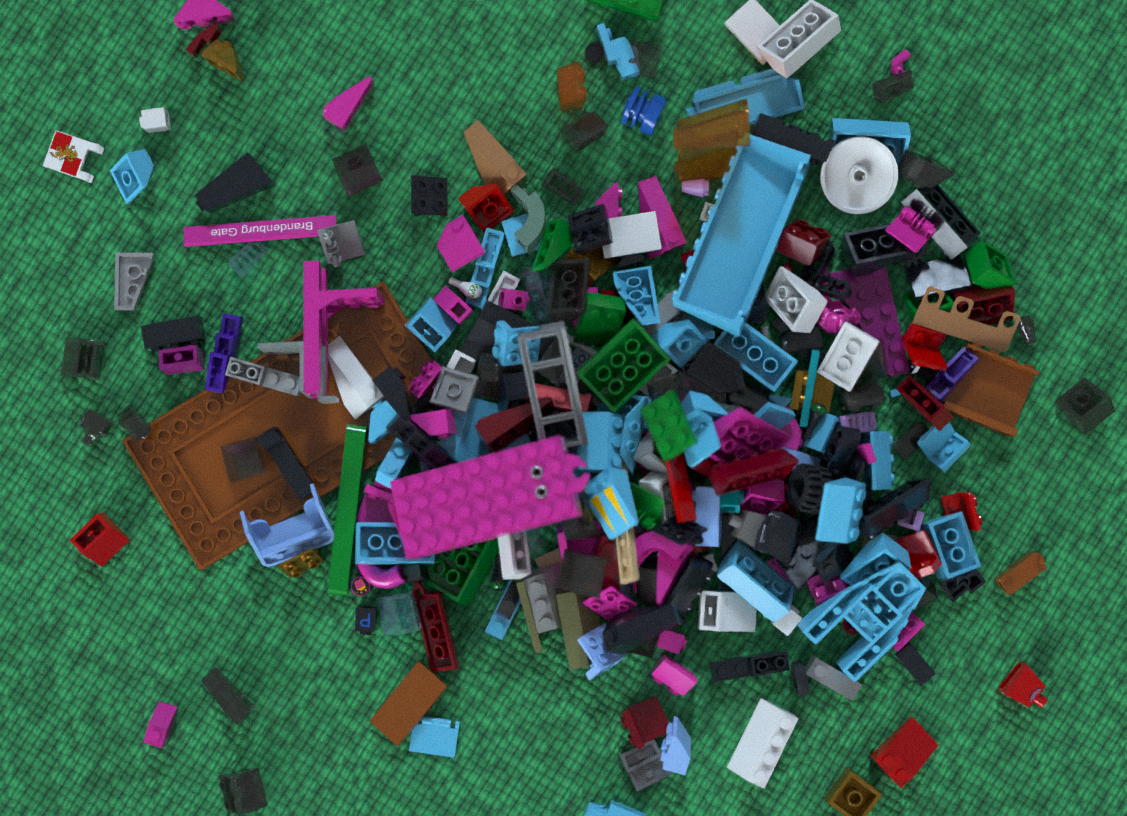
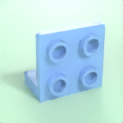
[578,624,627,680]

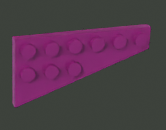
[828,267,910,377]

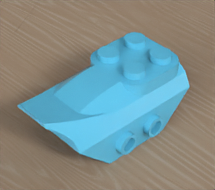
[597,392,652,481]

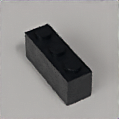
[141,316,206,352]

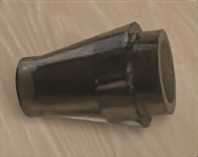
[1016,315,1037,345]

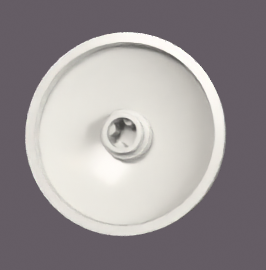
[820,137,898,214]

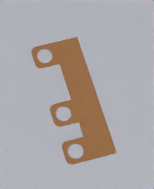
[912,287,1020,353]

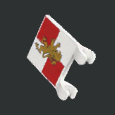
[43,130,104,183]

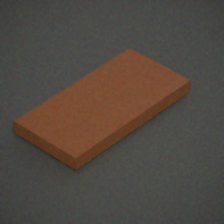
[370,661,448,746]

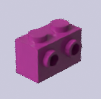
[159,345,205,375]

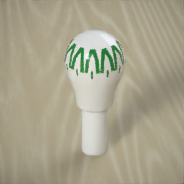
[449,277,482,300]

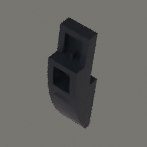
[709,651,790,682]

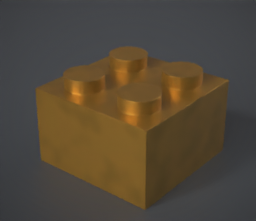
[824,767,882,816]

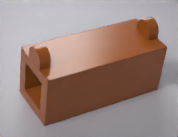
[994,551,1048,595]

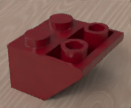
[776,220,831,266]

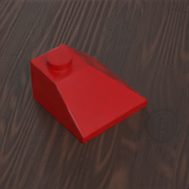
[458,184,514,234]

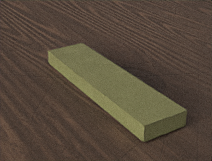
[515,578,542,653]

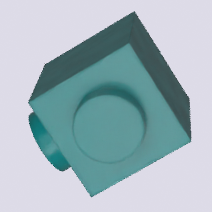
[719,490,744,513]

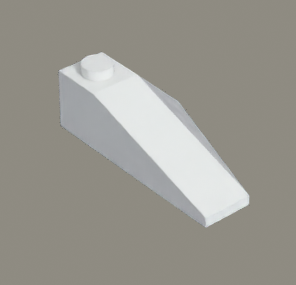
[328,336,385,420]

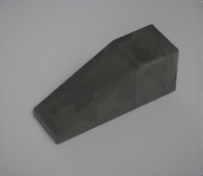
[201,667,256,725]

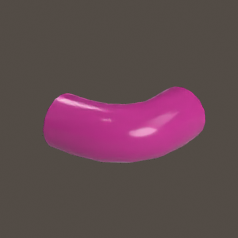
[356,564,407,589]

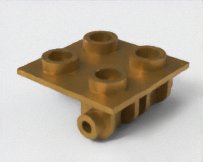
[277,548,325,578]

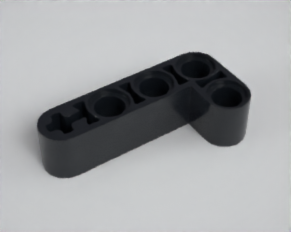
[257,426,317,500]
[818,426,861,481]

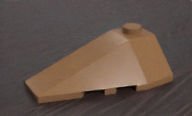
[464,120,527,196]

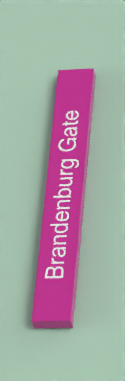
[184,215,337,247]

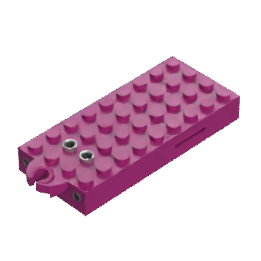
[390,435,590,559]

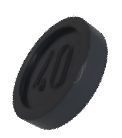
[585,43,604,63]

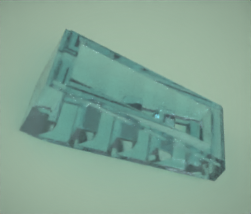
[227,241,269,278]

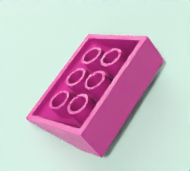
[709,407,791,465]

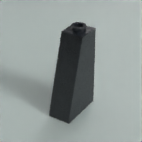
[194,152,275,213]

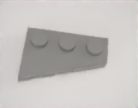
[114,253,155,311]

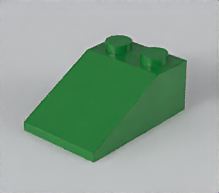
[573,292,626,347]

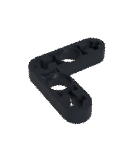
[800,240,852,300]

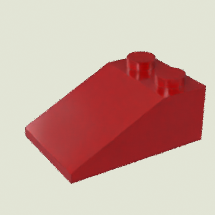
[870,716,939,788]

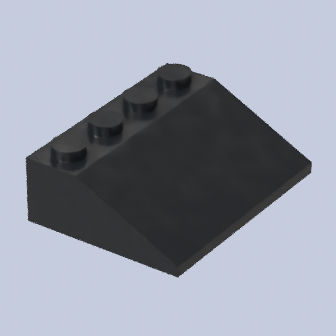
[460,300,556,373]

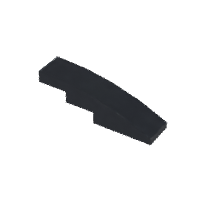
[386,413,459,469]

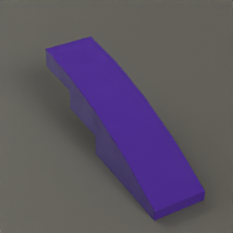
[205,314,243,393]

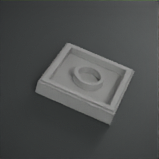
[430,366,480,414]

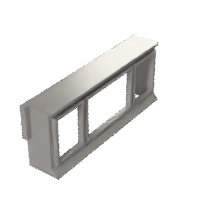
[518,321,589,448]

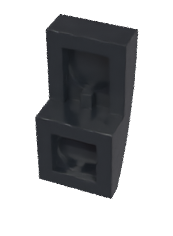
[894,642,935,686]

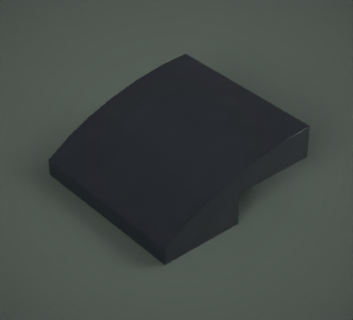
[568,204,613,254]

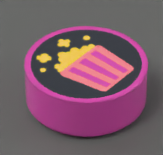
[351,576,371,596]

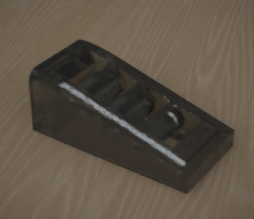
[540,168,584,206]

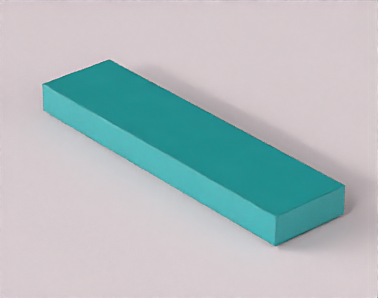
[799,349,820,427]

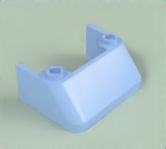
[240,484,334,567]

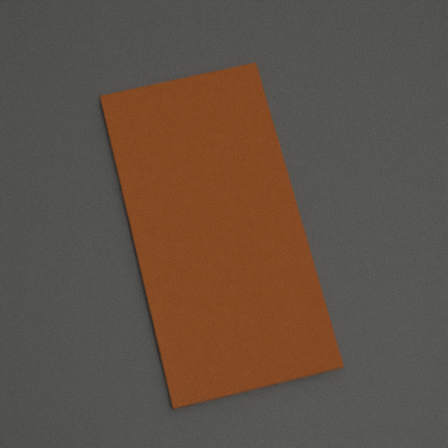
[122,281,448,571]

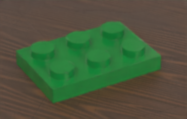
[640,390,698,462]

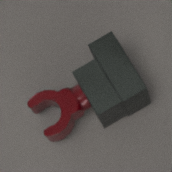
[402,563,429,598]

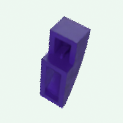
[925,347,979,403]

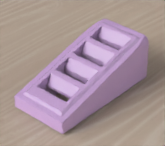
[840,411,877,433]

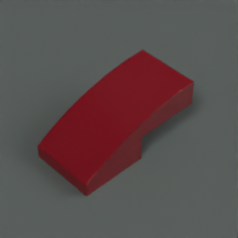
[186,24,223,59]

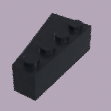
[750,113,835,166]

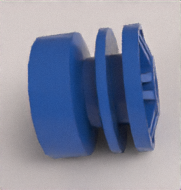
[621,86,667,136]

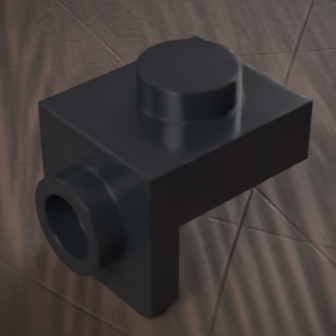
[909,363,940,382]

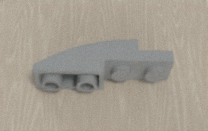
[225,357,301,397]

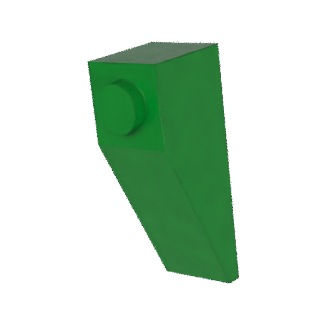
[532,218,574,272]

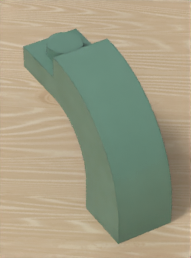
[510,184,546,254]

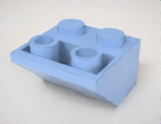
[660,716,691,775]

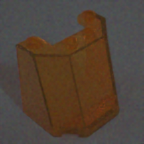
[673,99,750,180]

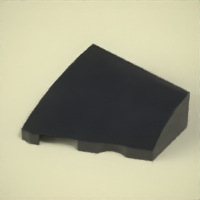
[779,322,823,354]
[939,569,986,602]

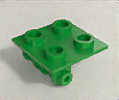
[630,483,665,531]

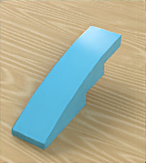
[465,228,505,309]

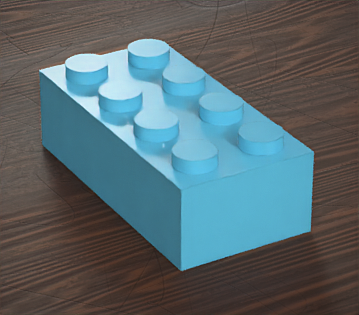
[355,522,435,564]

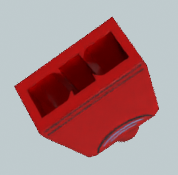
[997,661,1048,708]

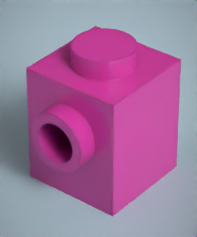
[498,287,529,311]

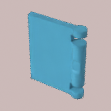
[409,716,460,758]

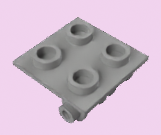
[317,220,365,267]

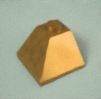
[201,40,245,82]

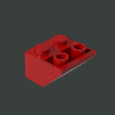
[69,513,130,567]

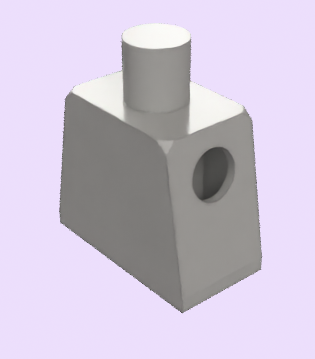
[726,510,766,553]

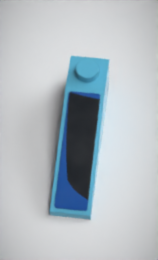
[485,566,536,640]

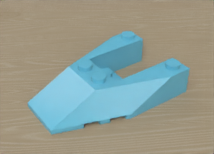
[797,562,926,682]

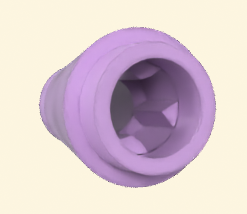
[682,179,710,198]

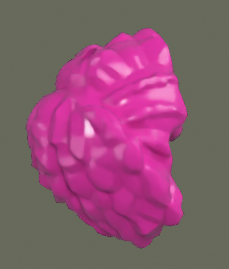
[817,295,860,334]

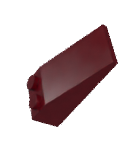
[475,397,555,454]

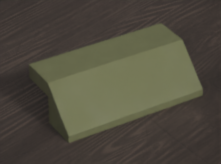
[556,585,601,670]

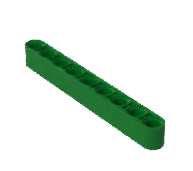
[328,424,367,596]

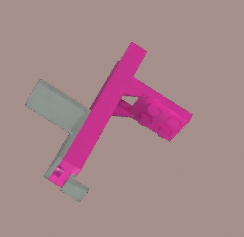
[258,261,385,404]

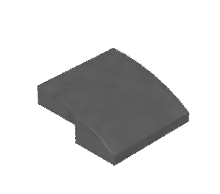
[619,739,672,792]

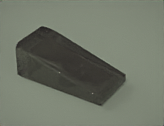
[872,70,914,104]

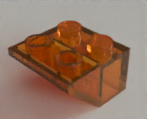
[557,62,587,111]

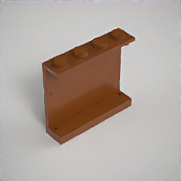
[941,342,1040,437]

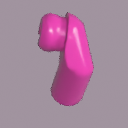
[891,49,911,77]

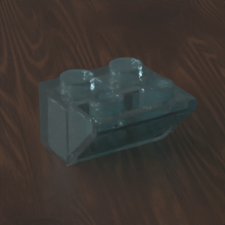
[376,590,421,635]

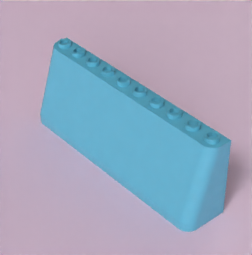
[671,133,811,337]

